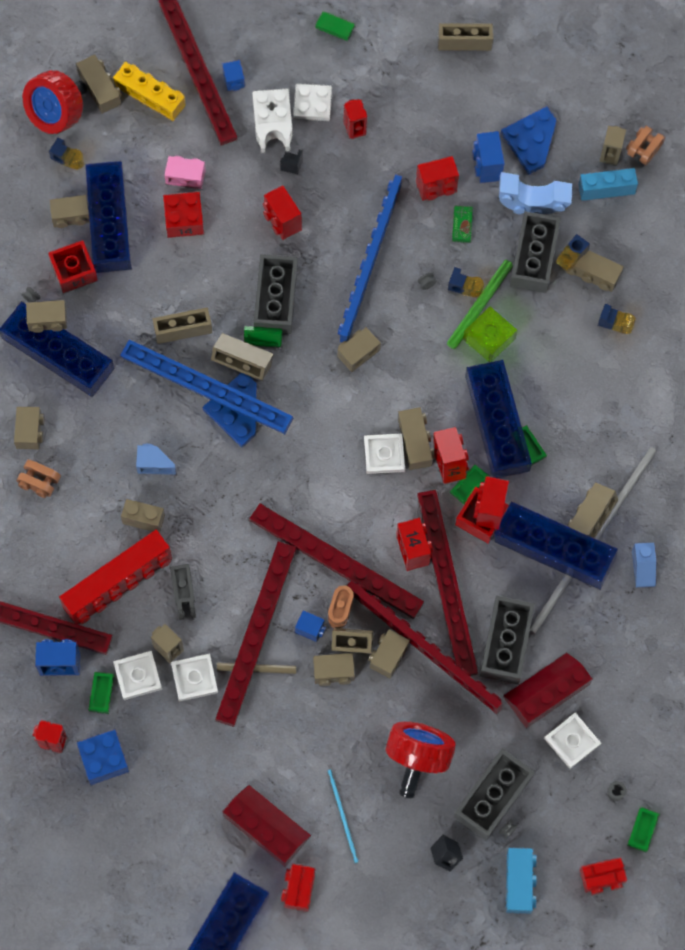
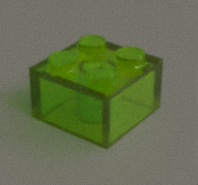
[463,306,517,363]

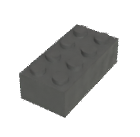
[510,211,561,293]
[254,254,298,334]
[480,596,535,684]
[453,749,535,841]

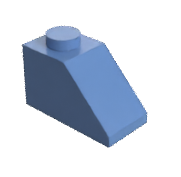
[136,443,176,475]
[632,543,656,588]

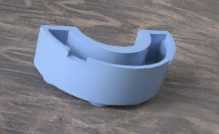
[499,172,572,214]

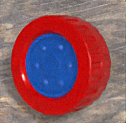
[22,70,87,134]
[386,722,456,799]

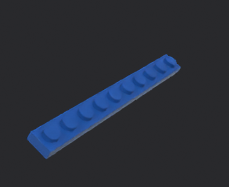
[338,174,402,342]
[120,339,294,435]

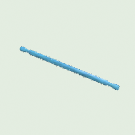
[327,769,358,863]

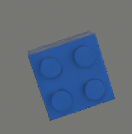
[472,131,504,183]
[35,639,80,676]
[77,730,129,785]

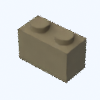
[599,125,626,166]
[49,195,90,228]
[26,300,67,333]
[337,327,381,372]
[14,407,45,449]
[121,499,165,533]
[151,624,184,664]
[331,628,374,653]
[368,629,410,679]
[313,653,355,686]

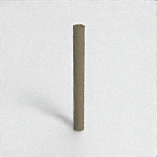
[217,663,296,674]

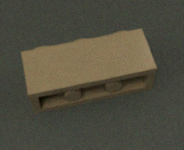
[438,24,493,51]
[76,54,122,114]
[562,251,624,292]
[152,307,212,344]
[211,333,274,381]
[398,407,435,470]
[567,482,618,546]

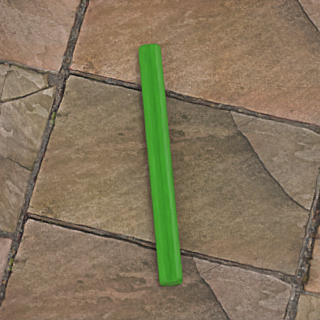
[447,260,513,349]

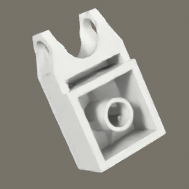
[252,89,292,153]

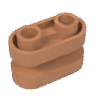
[626,126,665,165]
[16,460,61,498]
[328,586,353,628]

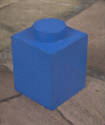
[222,60,245,91]
[295,610,326,642]

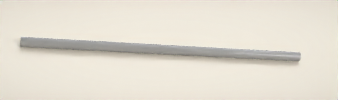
[530,448,656,635]

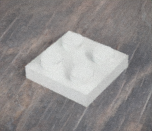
[294,84,332,121]
[364,434,405,474]
[113,651,162,700]
[171,654,218,702]
[544,713,601,769]

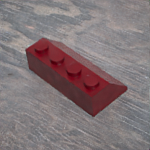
[503,653,593,728]
[222,785,311,867]

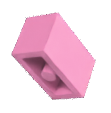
[164,156,205,189]

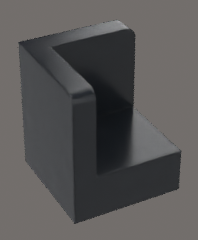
[280,149,303,175]
[430,835,463,872]

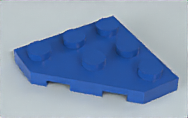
[501,106,557,175]
[202,373,257,448]

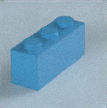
[578,168,638,201]
[506,848,537,914]

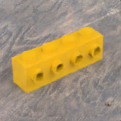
[113,62,186,121]

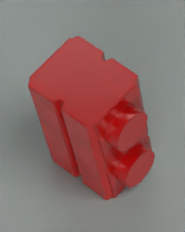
[344,99,367,139]
[33,720,67,753]
[580,857,627,895]
[281,864,316,911]

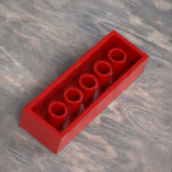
[59,529,172,625]

